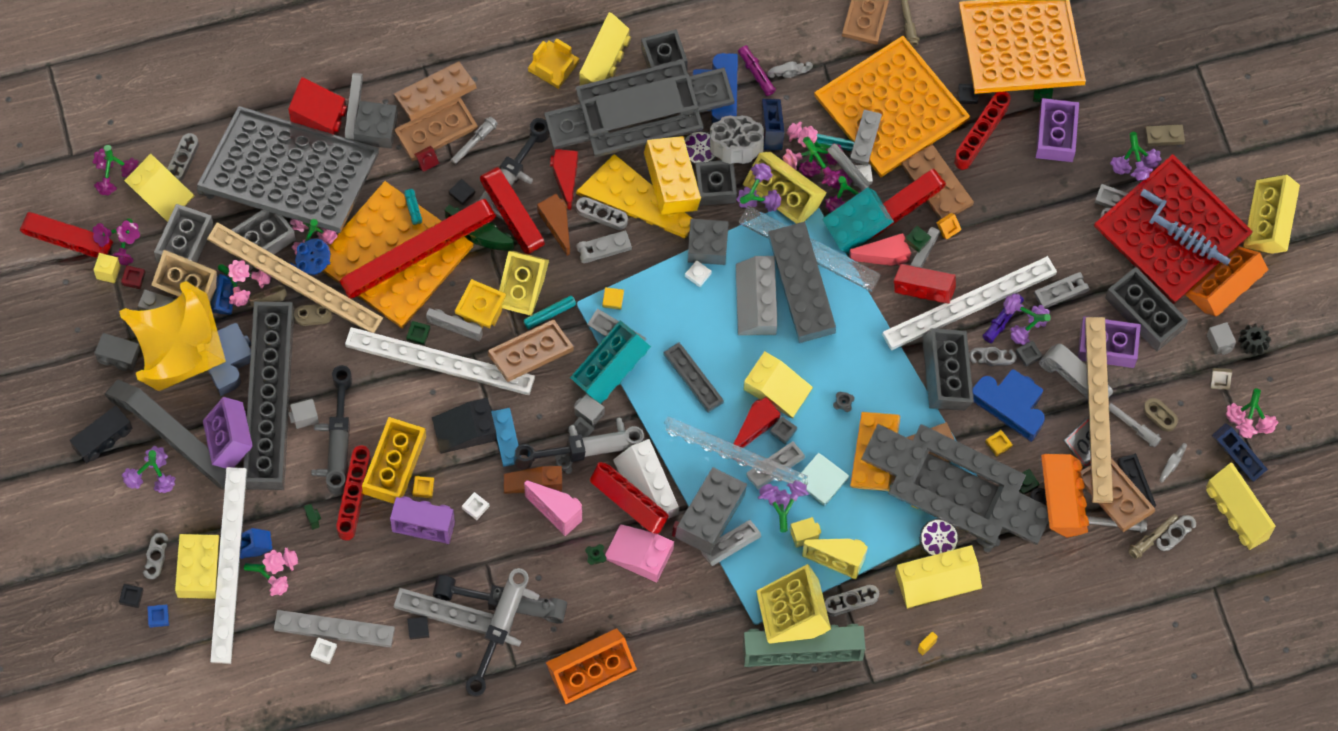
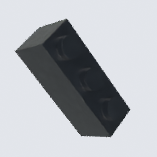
[69,405,133,464]

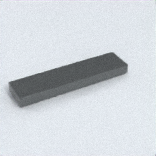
[664,342,724,413]

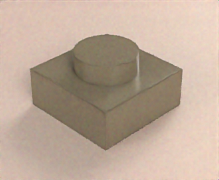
[1210,368,1232,390]

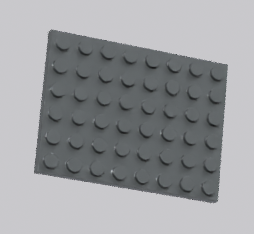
[197,106,379,233]

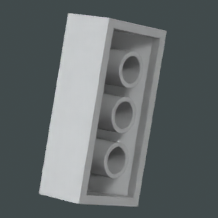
[736,256,777,335]

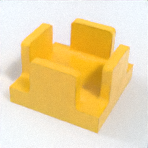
[528,38,579,89]
[455,279,506,329]

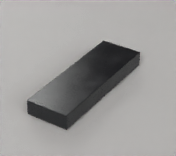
[1117,453,1156,508]

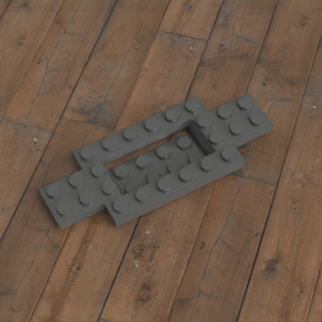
[544,60,735,157]
[861,424,1049,545]

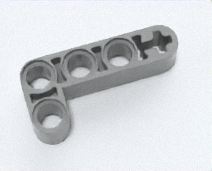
[1039,344,1113,399]

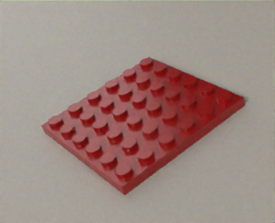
[1094,154,1253,304]

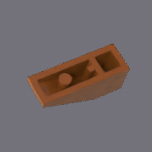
[537,194,570,256]
[504,466,562,494]

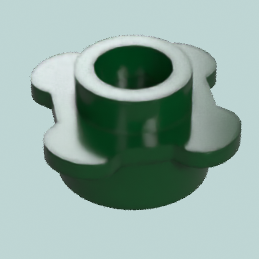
[585,544,606,565]

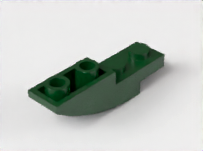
[445,204,514,251]

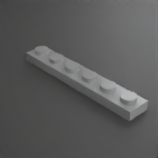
[394,588,513,635]
[274,610,395,648]

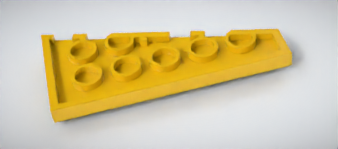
[576,154,693,238]

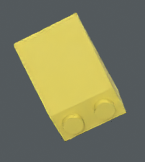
[124,153,195,222]
[499,251,549,316]
[743,351,813,419]
[802,539,868,579]

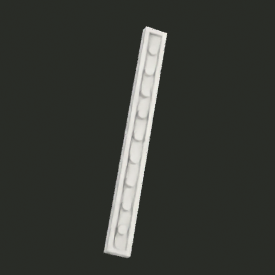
[882,256,1057,351]
[345,327,535,395]
[210,467,247,664]

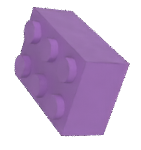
[1035,98,1079,162]
[1077,317,1141,368]
[203,397,252,469]
[390,496,455,544]

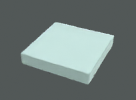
[795,453,849,506]

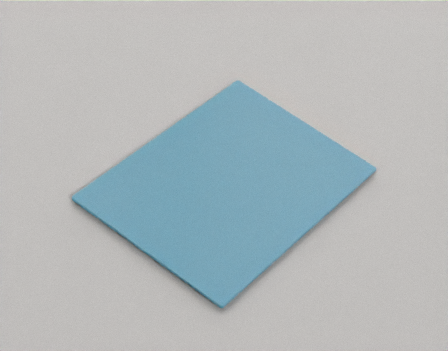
[577,208,978,625]

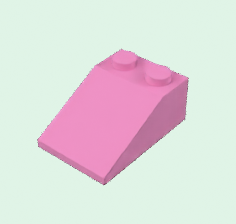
[524,481,582,536]
[605,524,674,583]

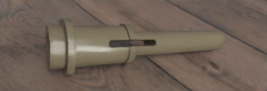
[900,0,920,47]
[1129,514,1179,559]

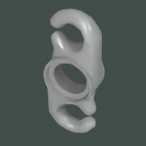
[767,62,813,78]
[969,347,1017,366]
[1159,443,1187,483]
[1156,515,1196,551]
[143,533,168,579]

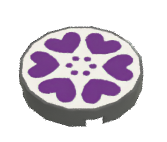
[684,131,716,165]
[919,519,958,556]

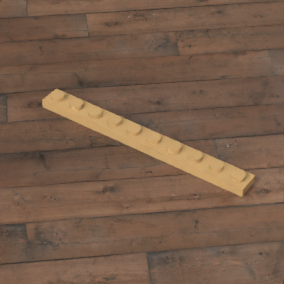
[207,222,383,333]
[1085,317,1113,503]

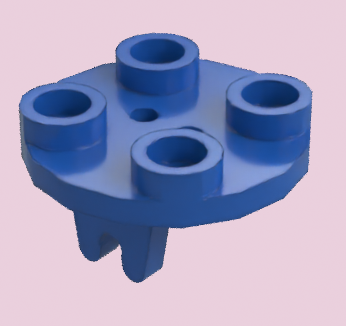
[295,239,331,275]

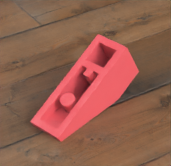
[849,233,911,266]

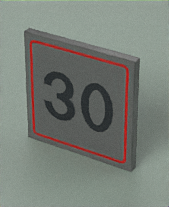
[1063,415,1112,469]

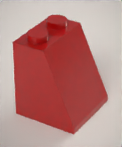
[288,77,348,135]

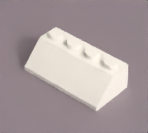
[613,439,679,528]

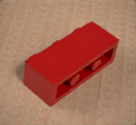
[894,264,956,304]

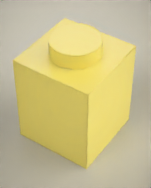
[94,253,121,284]
[790,517,821,548]

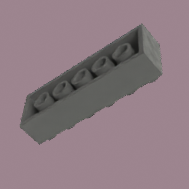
[768,221,836,343]

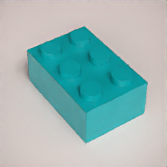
[822,187,894,253]

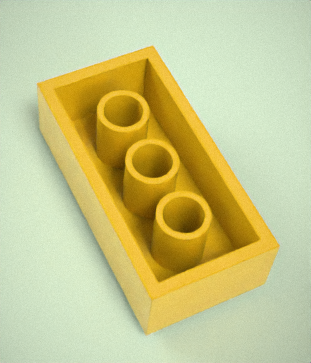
[644,136,701,215]
[362,417,426,504]

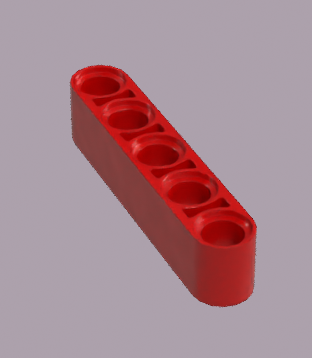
[954,91,1010,170]
[480,167,545,255]
[873,169,946,237]
[20,212,113,258]
[337,445,371,541]
[590,462,669,534]

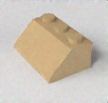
[151,250,217,304]

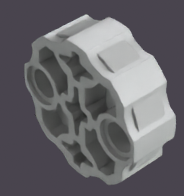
[710,115,764,164]

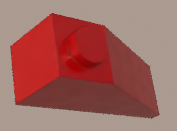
[550,149,578,210]
[733,397,781,454]

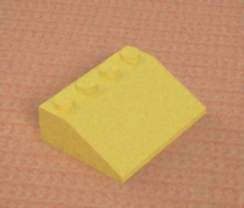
[756,564,831,643]

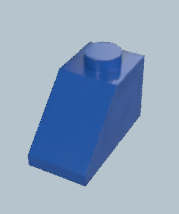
[240,528,272,559]

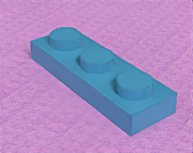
[491,408,521,467]

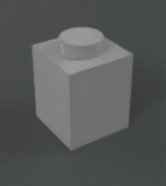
[1207,322,1236,355]
[574,394,605,427]
[288,399,319,429]

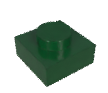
[1033,88,1053,103]
[904,226,931,252]
[406,321,431,346]
[1019,469,1040,495]
[304,504,321,530]

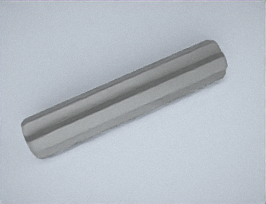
[828,144,870,190]

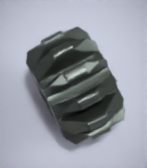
[1238,323,1271,357]

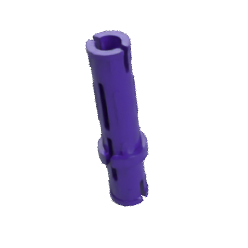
[982,293,1024,343]

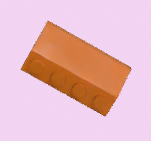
[1185,246,1268,316]
[1041,454,1089,538]
[546,628,637,704]

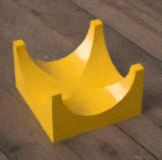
[119,281,226,391]

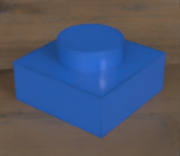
[147,604,169,628]

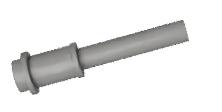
[450,117,498,165]
[1109,403,1162,448]
[1087,516,1147,533]

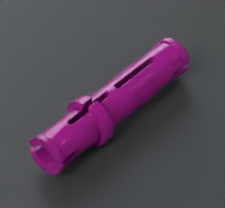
[738,45,776,96]

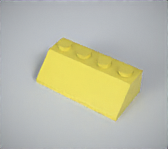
[580,12,631,86]
[743,152,827,224]
[1244,175,1300,254]
[1206,463,1276,550]
[895,545,982,608]

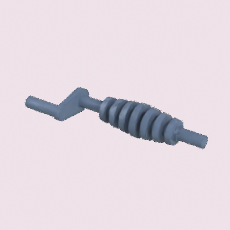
[1140,189,1231,266]

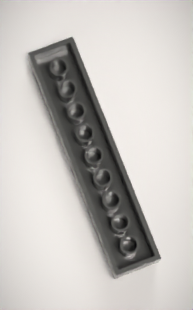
[244,302,294,490]

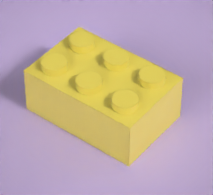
[175,534,221,599]

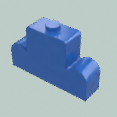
[693,53,738,124]
[972,369,1045,442]

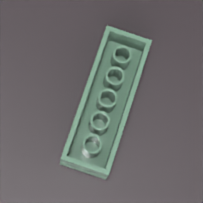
[743,624,865,667]

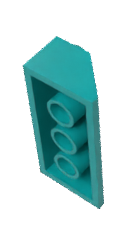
[570,320,651,404]

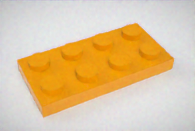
[850,412,901,491]

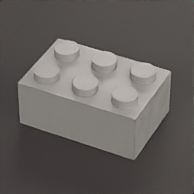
[154,204,214,262]
[232,210,296,271]

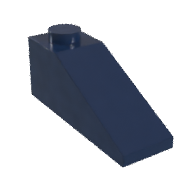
[762,99,784,151]
[1211,423,1268,482]

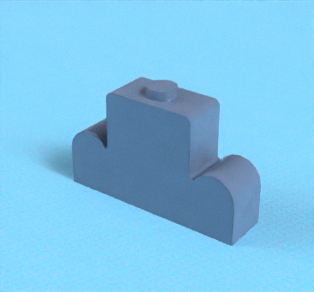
[207,323,251,396]

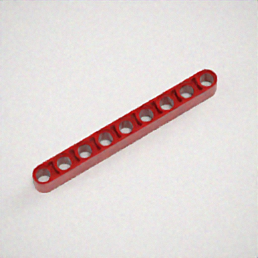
[340,199,496,298]

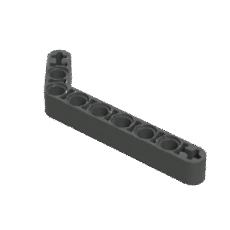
[104,380,226,490]

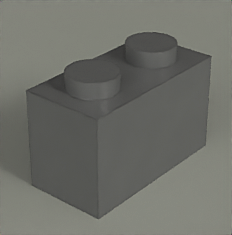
[95,333,141,371]

